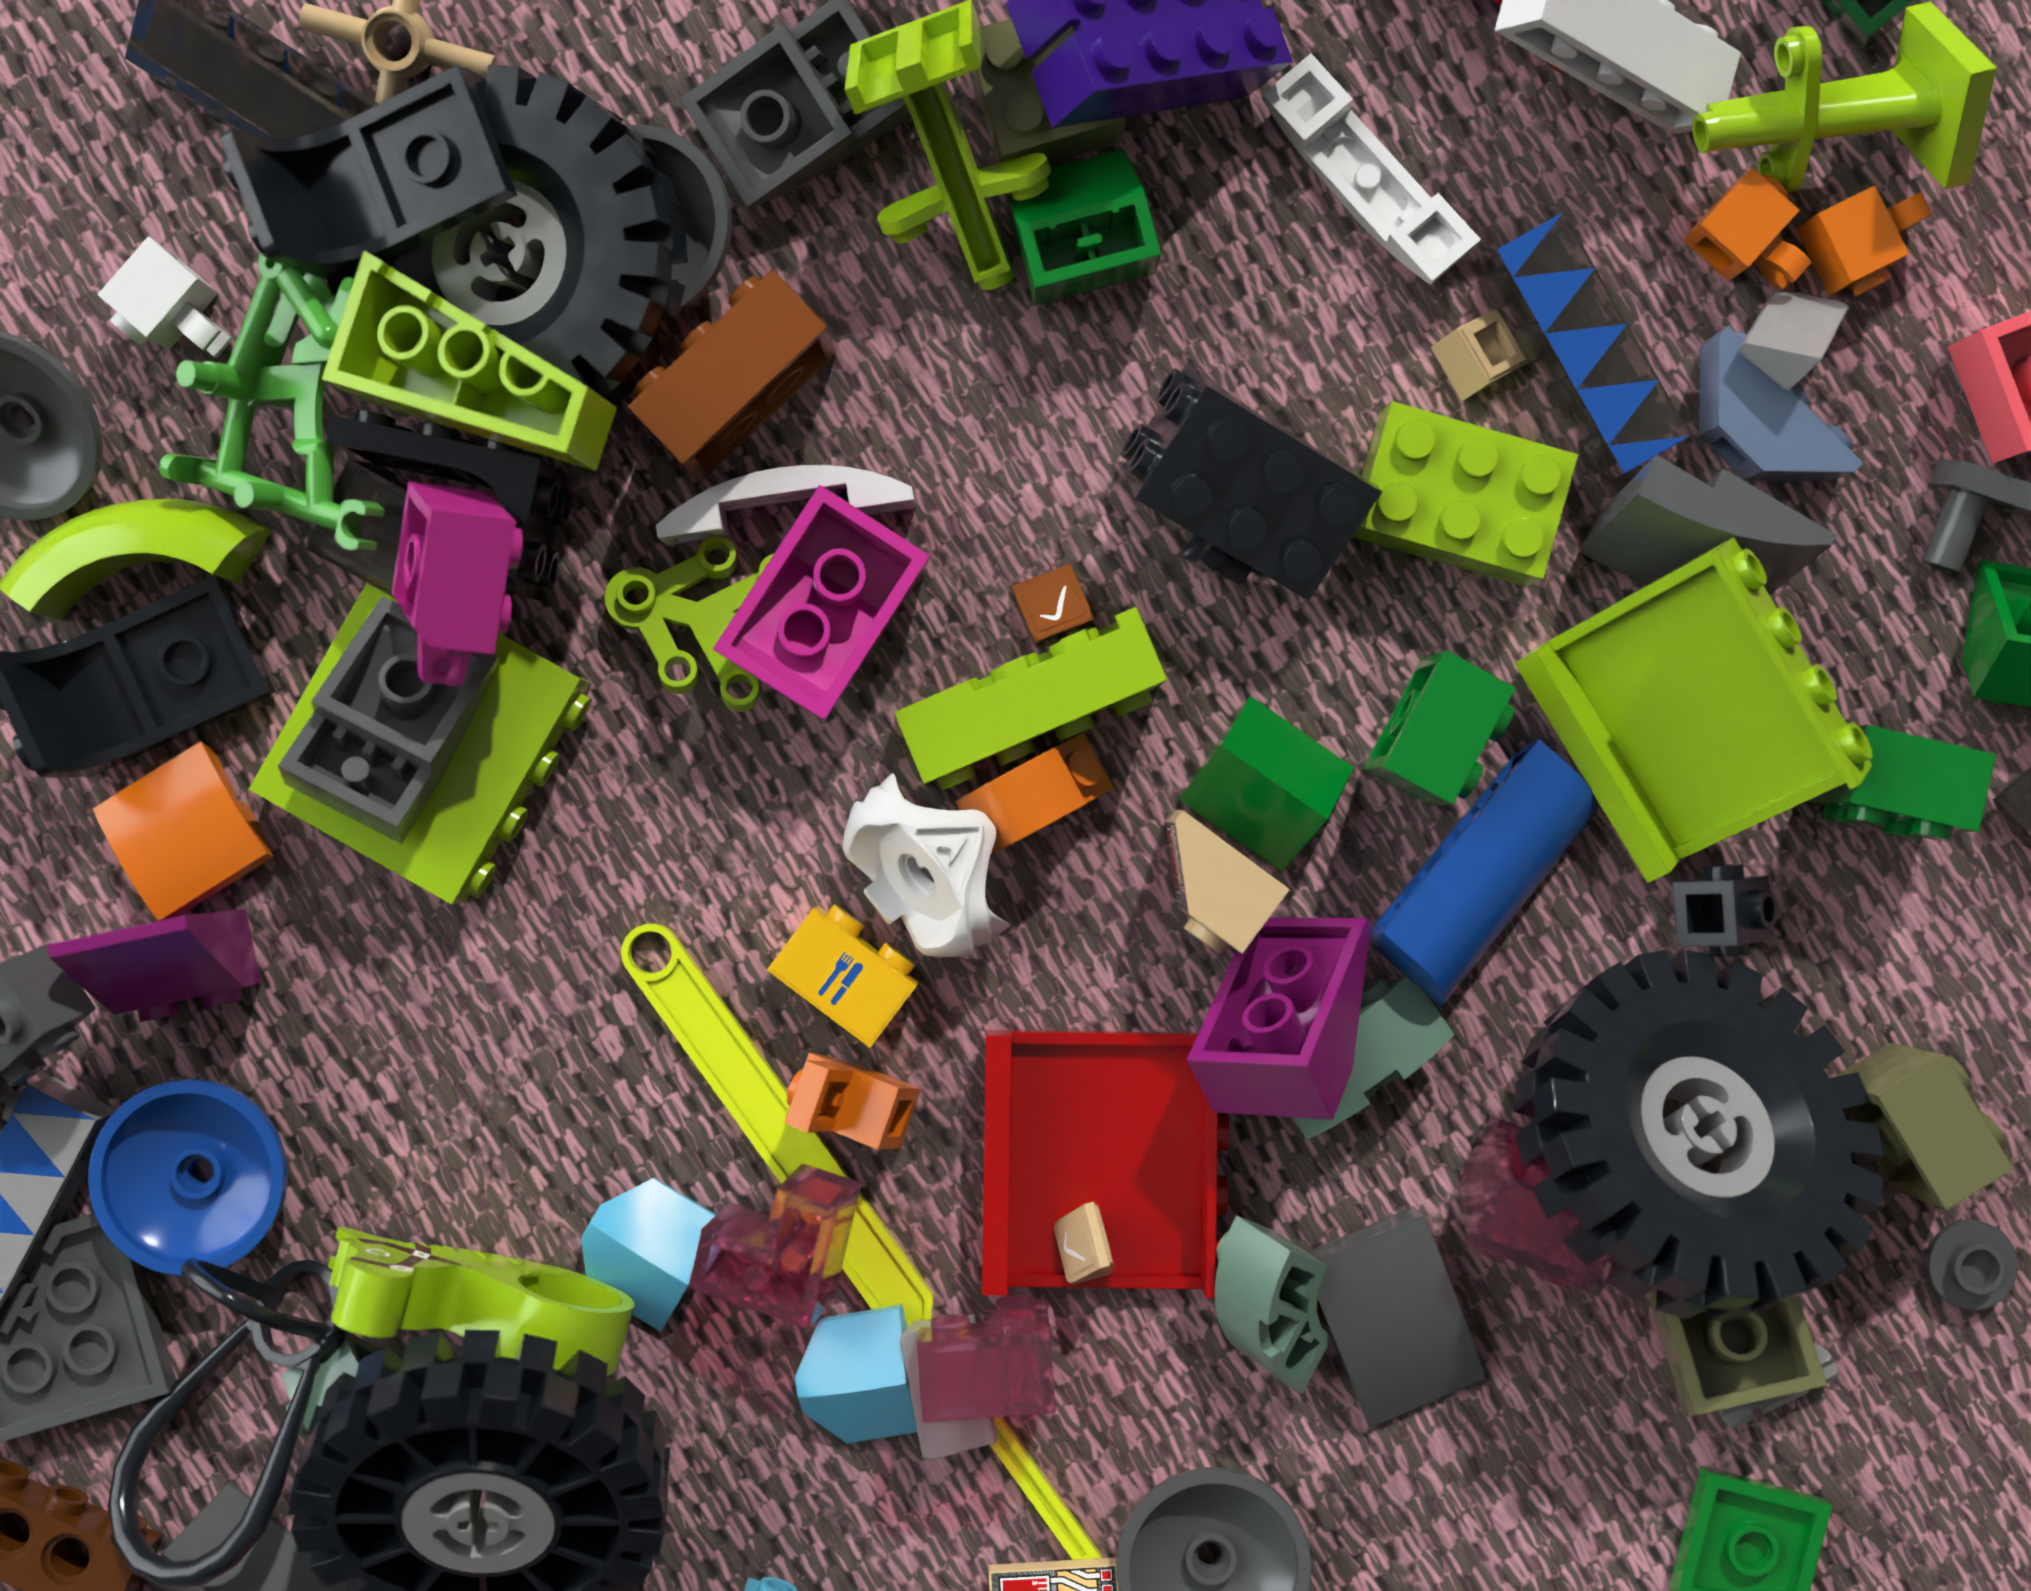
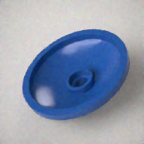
[88,1079,288,1276]

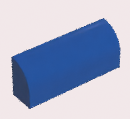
[1369,739,1598,1006]

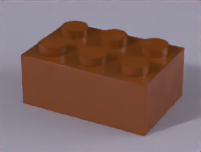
[627,269,837,484]

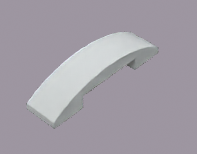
[1262,53,1481,285]
[656,465,916,546]

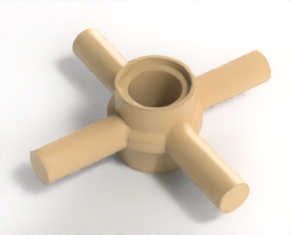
[299,0,497,106]

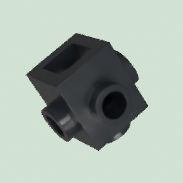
[1673,864,1778,957]

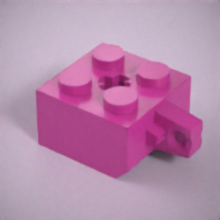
[391,480,522,686]

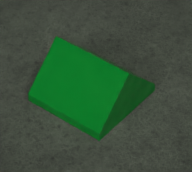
[1178,696,1354,871]

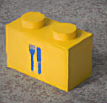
[767,904,919,1048]

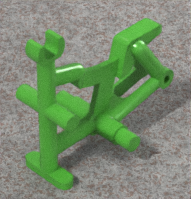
[159,253,385,552]

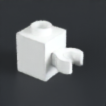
[97,236,233,358]

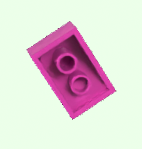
[713,485,930,721]

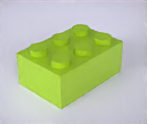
[1352,401,1579,587]

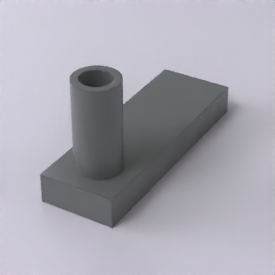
[1922,460,2031,573]

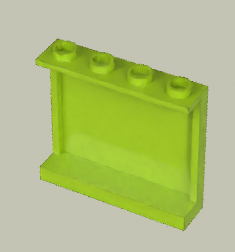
[1514,537,1872,883]
[248,564,592,905]

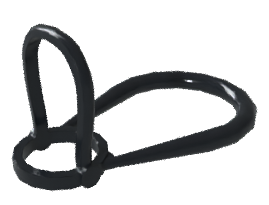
[108,1258,345,1589]

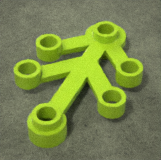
[605,536,774,712]

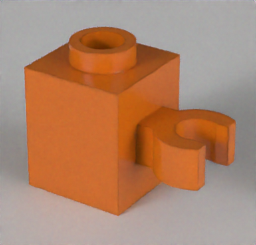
[1682,167,1812,291]
[1796,185,1933,297]

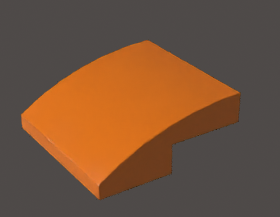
[93,741,274,921]

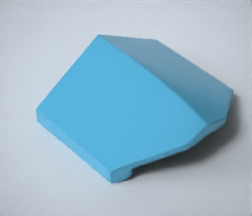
[581,1177,727,1332]
[795,1304,918,1444]

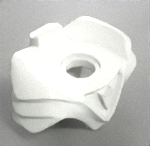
[843,773,1010,958]

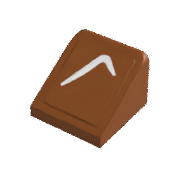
[1011,564,1094,646]

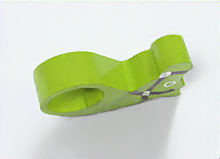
[328,1226,635,1376]

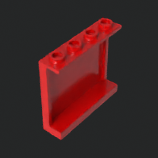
[982,1030,1229,1298]

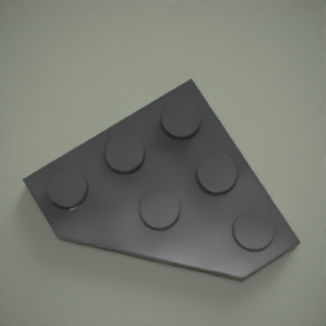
[0,1213,176,1442]

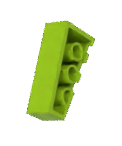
[322,250,617,471]
[894,606,1167,791]

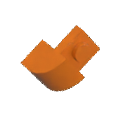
[955,733,1114,854]
[784,1053,921,1150]

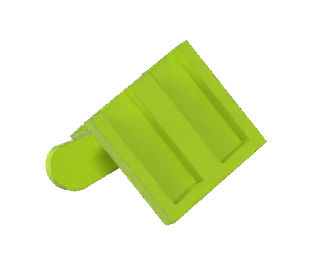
[845,0,1051,290]
[1692,1,1997,193]

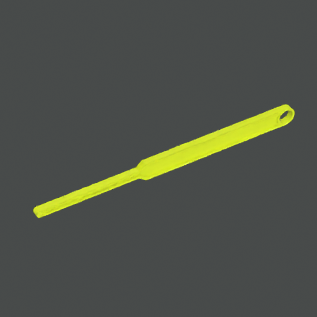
[621,923,1102,1560]

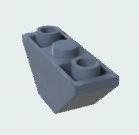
[1699,325,1864,482]

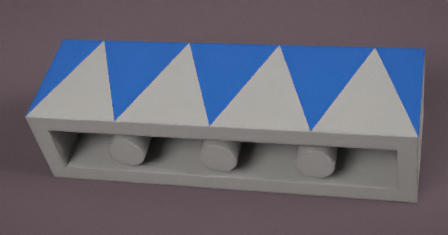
[0,1077,116,1321]

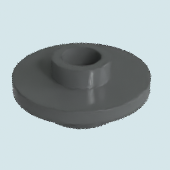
[1925,1220,2018,1310]

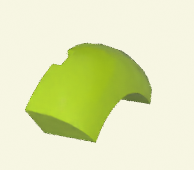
[0,499,272,620]

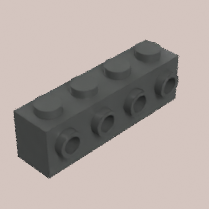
[0,942,96,1105]

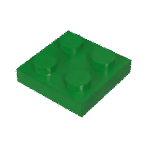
[1669,1465,1832,1591]

